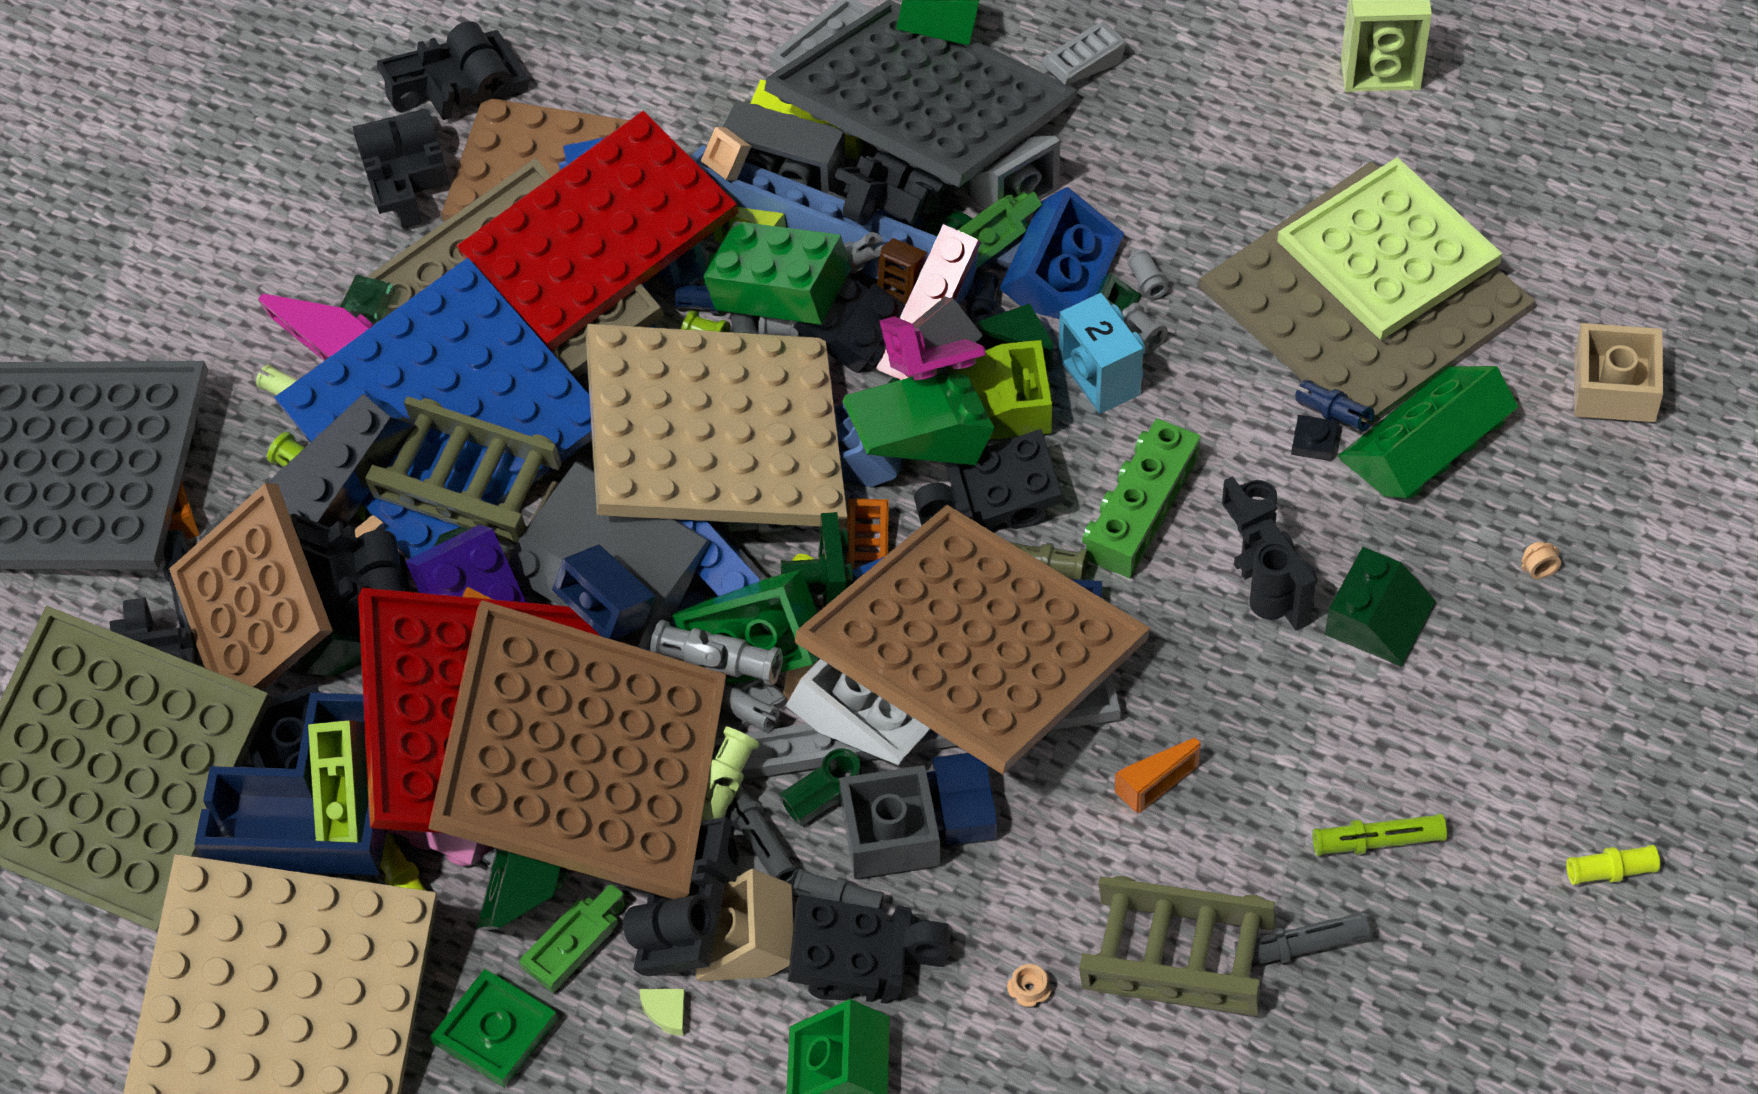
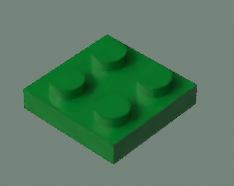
[431,968,558,1088]

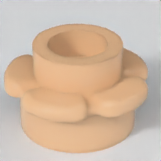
[1521,542,1561,580]
[1007,964,1051,1007]

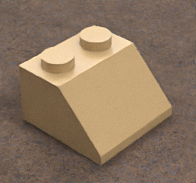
[696,868,793,981]

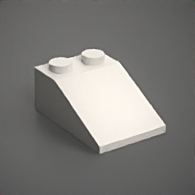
[786,659,930,765]

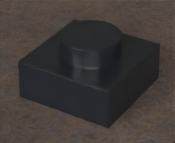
[1291,415,1338,461]

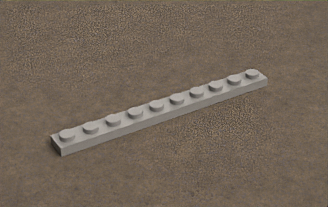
[712,676,1120,784]

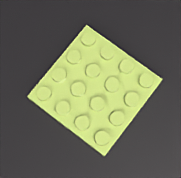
[1277,157,1502,340]

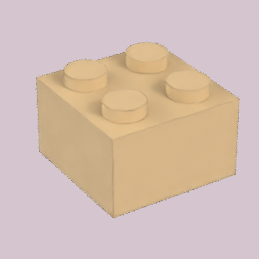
[1574,323,1663,422]

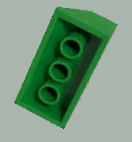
[1337,366,1519,499]

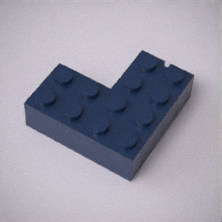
[194,692,387,875]

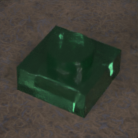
[340,274,395,323]

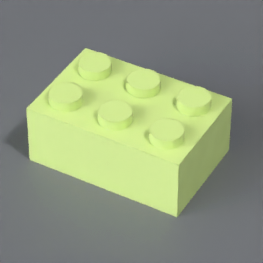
[1341,0,1432,92]

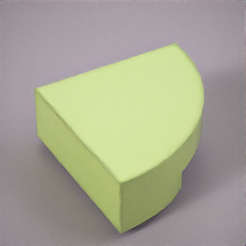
[640,989,685,1036]

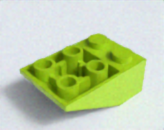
[944,340,1052,440]

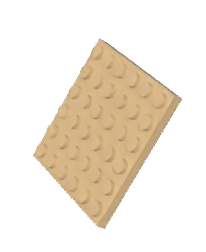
[586,324,847,528]
[123,854,438,1094]

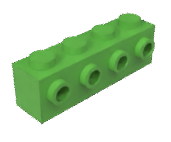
[1082,418,1201,579]

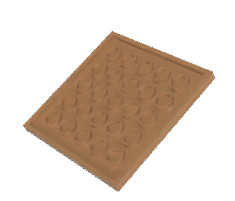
[795,505,1150,774]
[428,600,726,899]

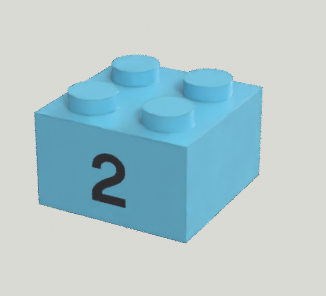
[1058,293,1145,414]

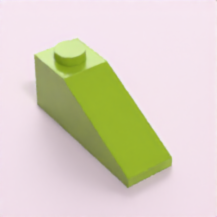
[308,720,368,842]

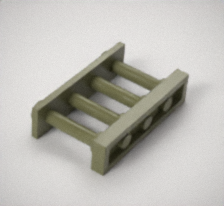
[365,396,562,545]
[1079,876,1276,1016]

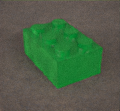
[703,221,852,325]

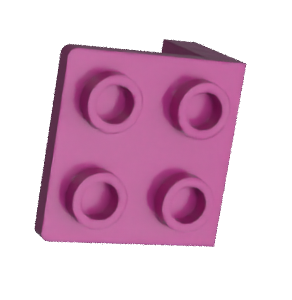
[880,316,986,380]

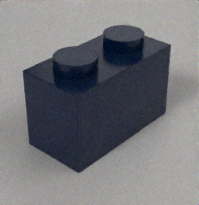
[552,544,655,640]

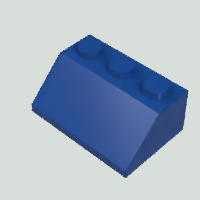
[999,187,1124,319]

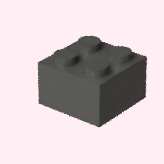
[839,765,940,879]

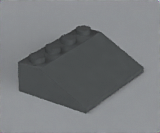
[508,462,711,651]

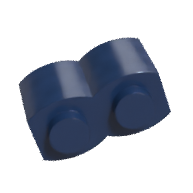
[926,753,997,846]

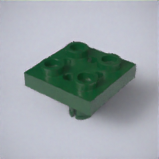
[781,512,853,607]

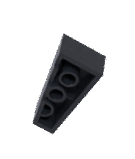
[267,394,415,528]

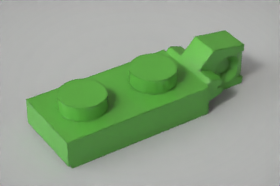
[958,192,1042,269]
[519,883,626,993]

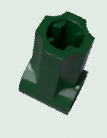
[779,748,862,826]

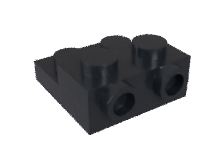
[793,275,905,373]

